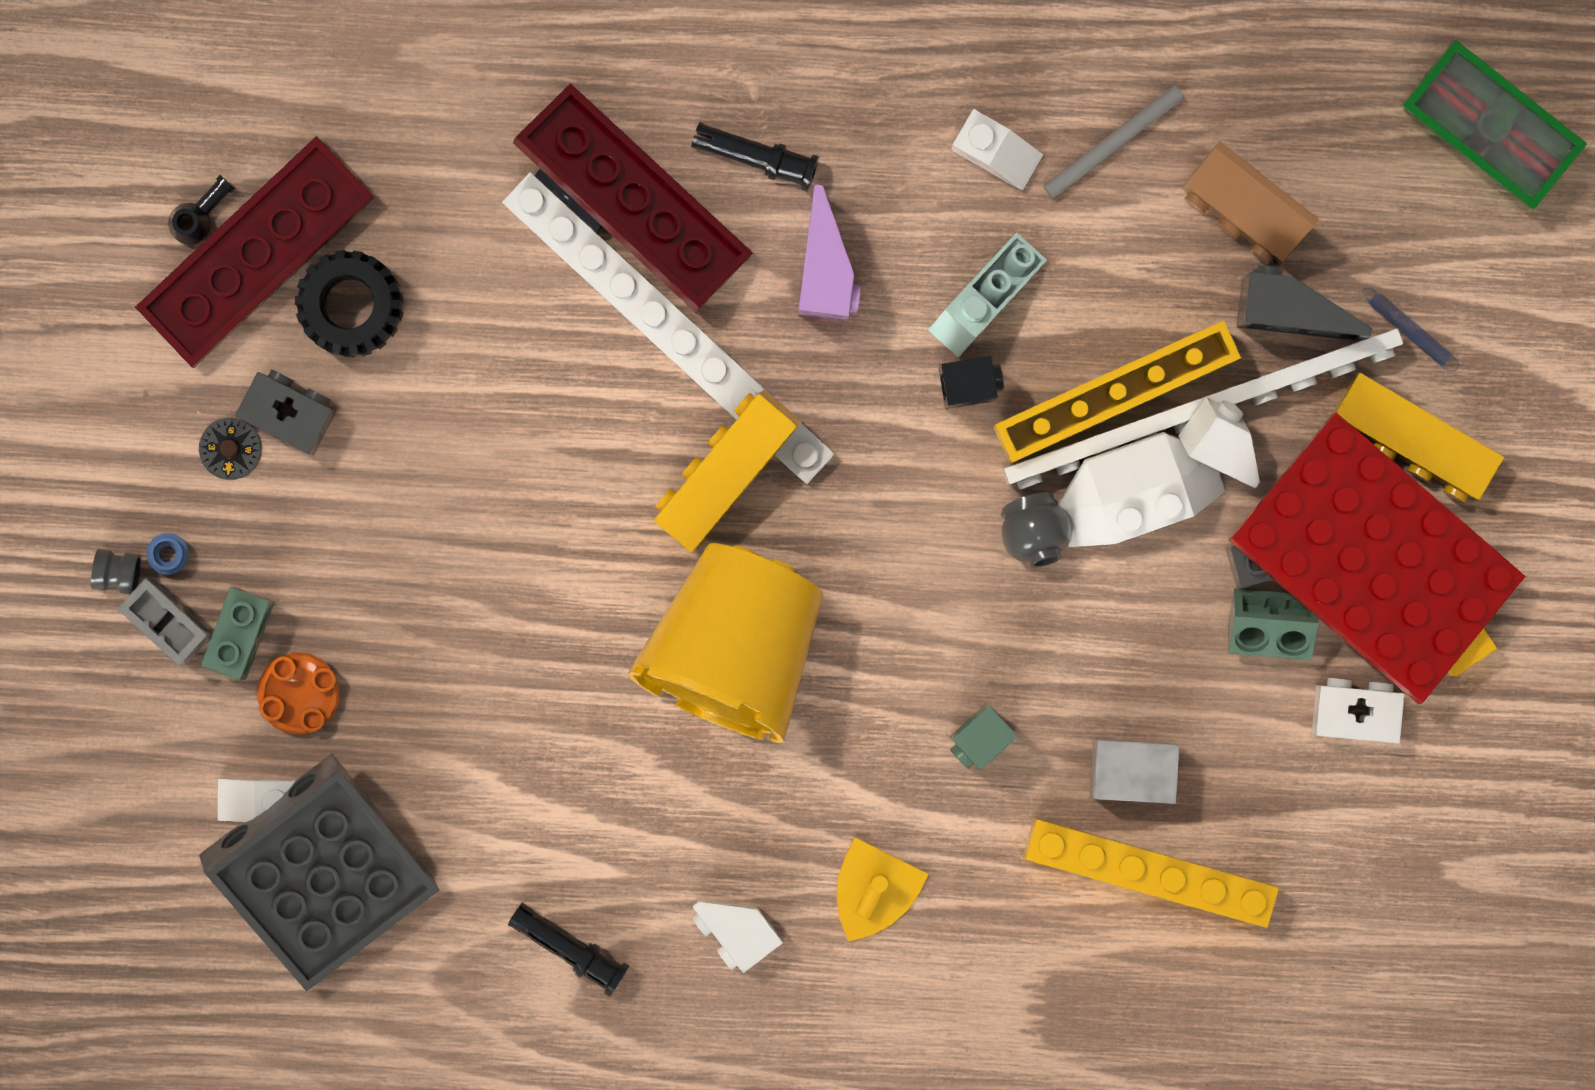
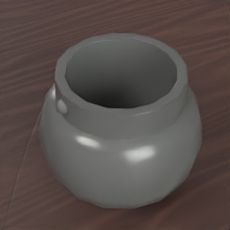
[1001,492,1072,568]

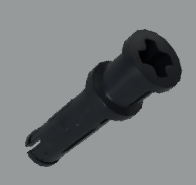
[691,122,820,192]
[508,902,630,997]

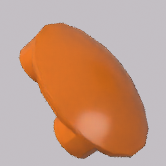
[257,652,340,735]

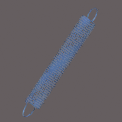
[1363,287,1459,371]

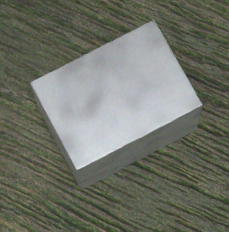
[1090,738,1179,804]

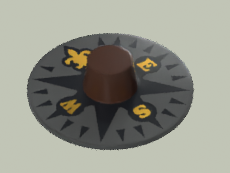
[199,418,261,480]

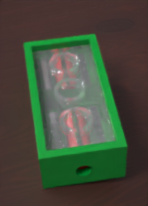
[1401,40,1587,210]

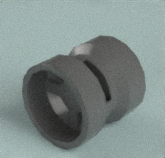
[91,548,141,594]

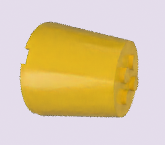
[628,543,823,743]

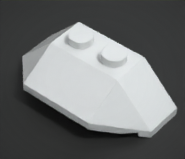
[1057,432,1225,547]

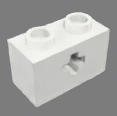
[1311,678,1404,744]

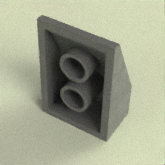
[1237,266,1372,341]

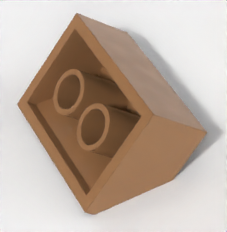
[1181,141,1319,266]

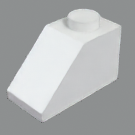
[951,108,1043,191]
[1178,397,1260,488]
[218,779,297,822]

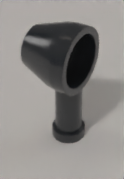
[168,175,235,245]

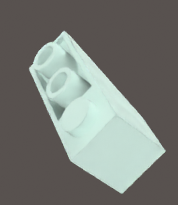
[928,232,1047,358]

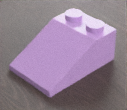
[798,184,861,322]

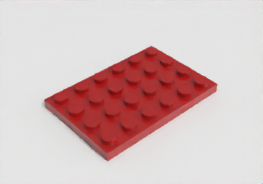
[1228,412,1526,704]

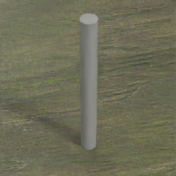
[1043,85,1184,199]

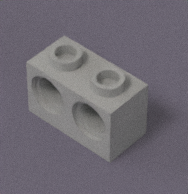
[117,578,212,666]

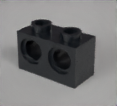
[938,356,1004,409]

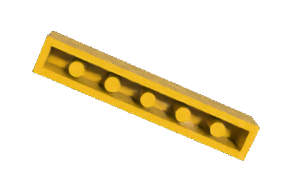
[993,320,1241,464]
[1023,817,1279,928]

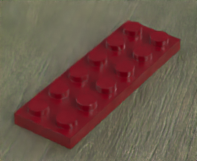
[513,83,753,313]
[135,136,375,368]

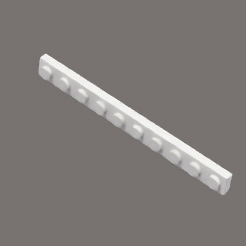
[502,172,835,485]
[1002,328,1403,490]

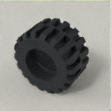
[295,250,404,357]

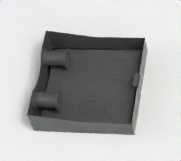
[199,753,439,992]

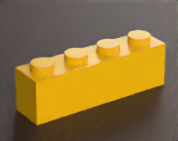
[1331,373,1504,504]
[653,390,802,553]

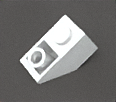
[691,899,783,973]

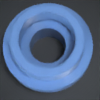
[147,533,189,575]

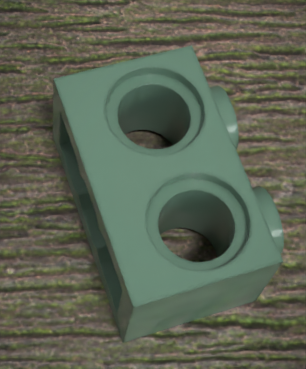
[201,587,275,680]
[1228,588,1319,660]
[949,704,1018,771]

